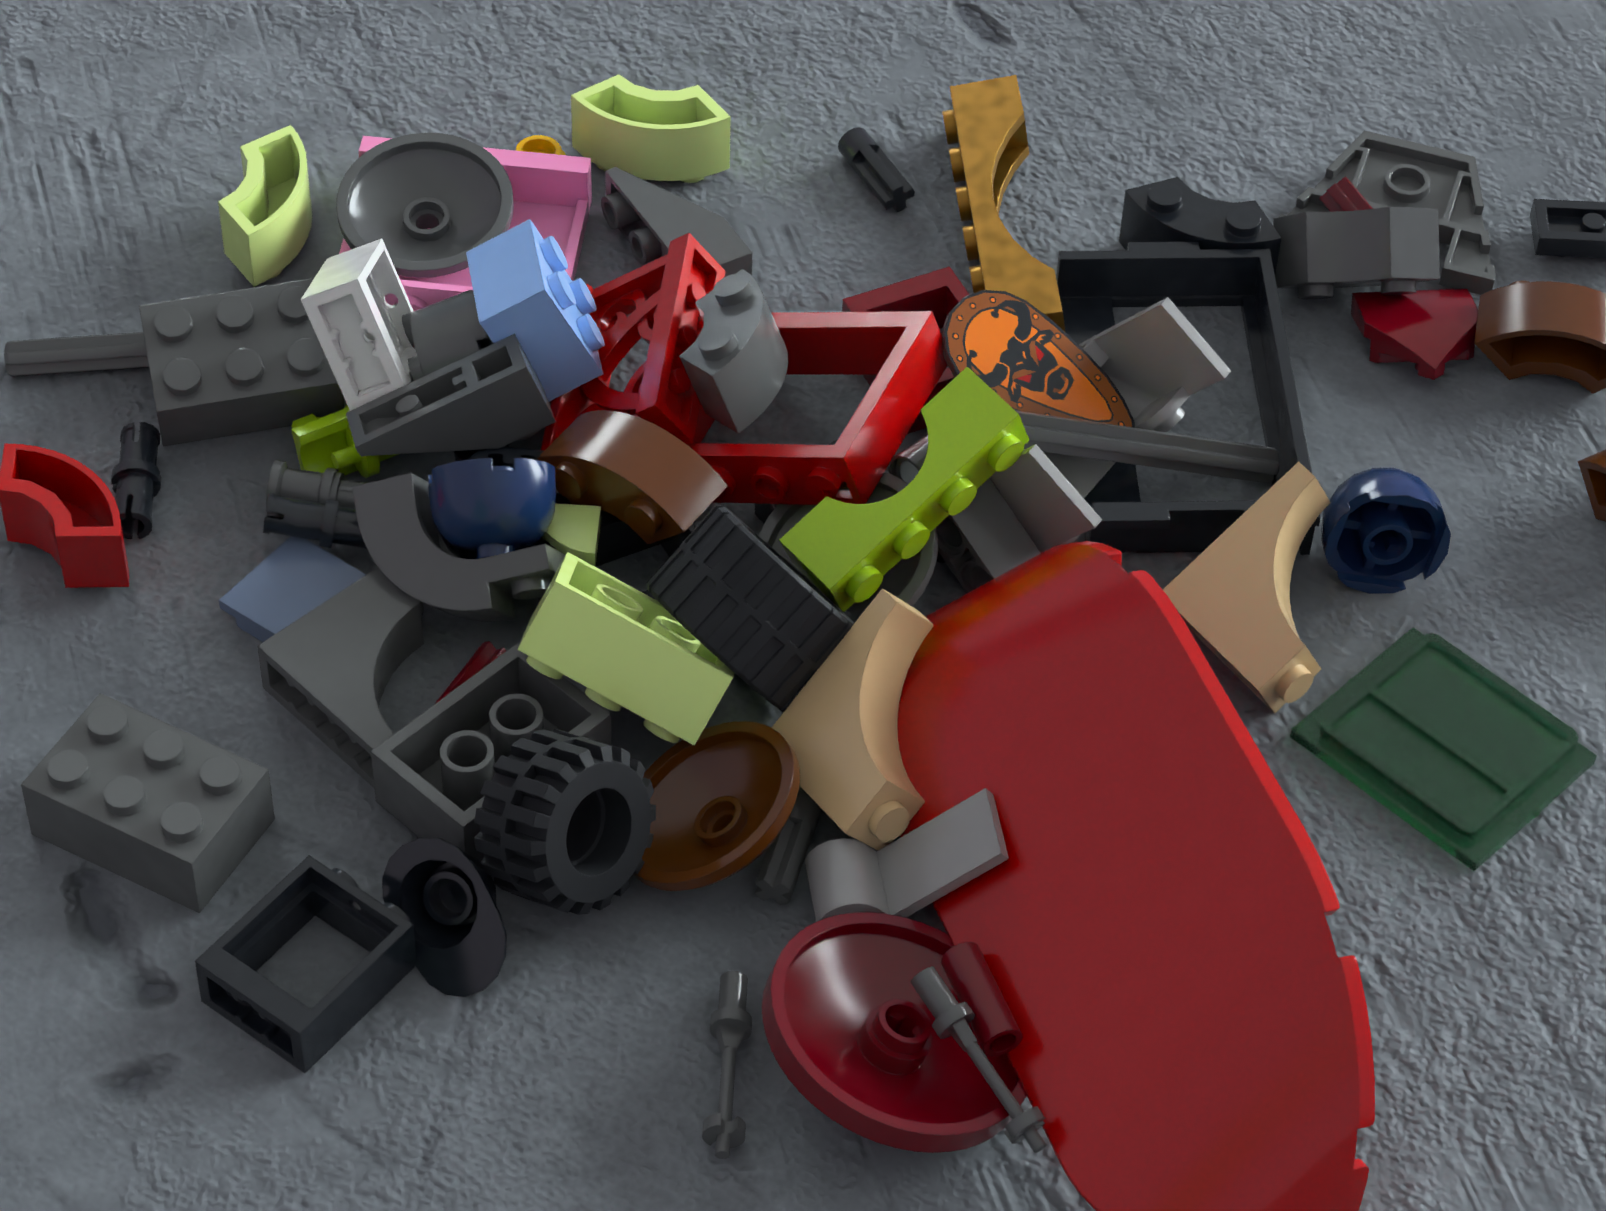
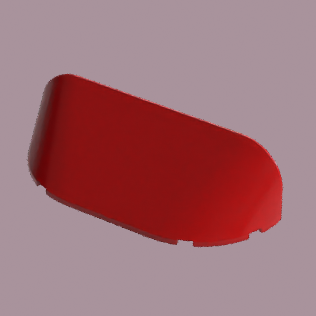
[897,541,1375,1211]

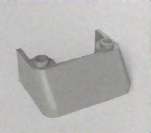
[990,297,1231,552]

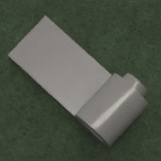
[805,788,1009,922]

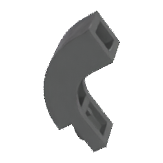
[353,473,565,622]

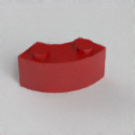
[0,443,130,588]

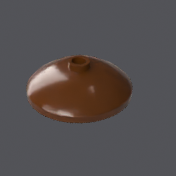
[634,721,800,891]

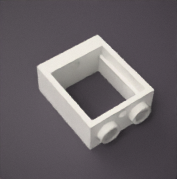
[301,238,417,411]

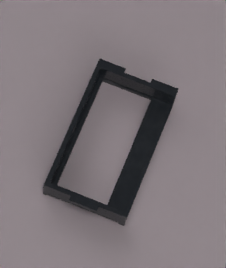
[1056,242,1321,555]

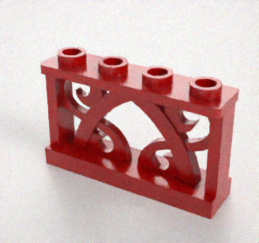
[541,233,725,450]

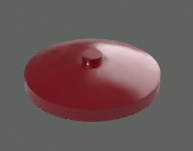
[762,912,1027,1153]

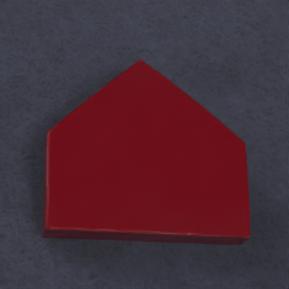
[1351,289,1478,380]

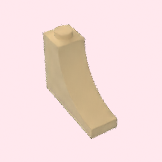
[1163,461,1331,713]
[772,588,934,851]

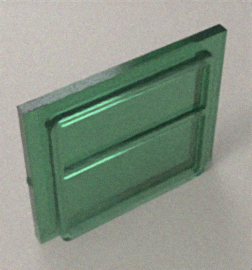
[1290,627,1597,871]

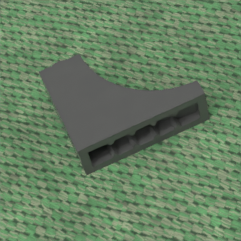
[257,567,424,788]

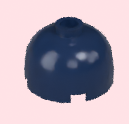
[428,458,556,559]
[1321,468,1451,594]

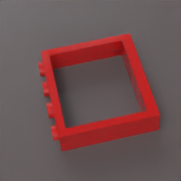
[688,311,948,505]

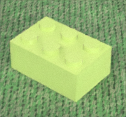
[517,552,734,746]

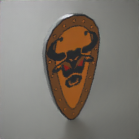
[941,290,1135,428]

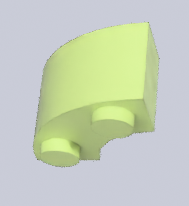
[571,74,731,183]
[218,125,312,287]

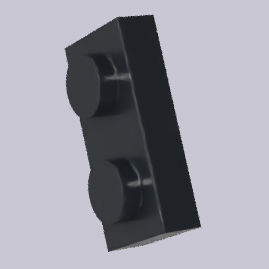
[1530,199,1606,258]

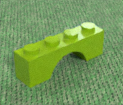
[779,367,1029,612]

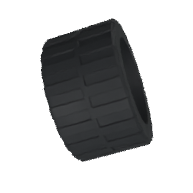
[647,505,854,712]

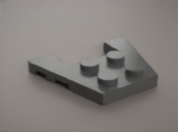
[1273,130,1496,295]

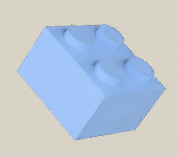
[466,219,605,402]

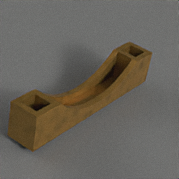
[942,75,1065,332]

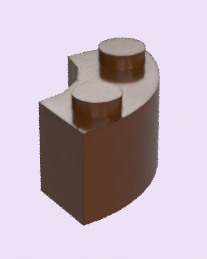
[1474,281,1606,394]
[537,410,728,544]

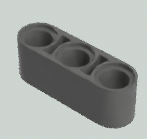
[889,434,1040,593]

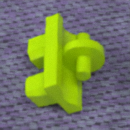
[291,405,399,478]

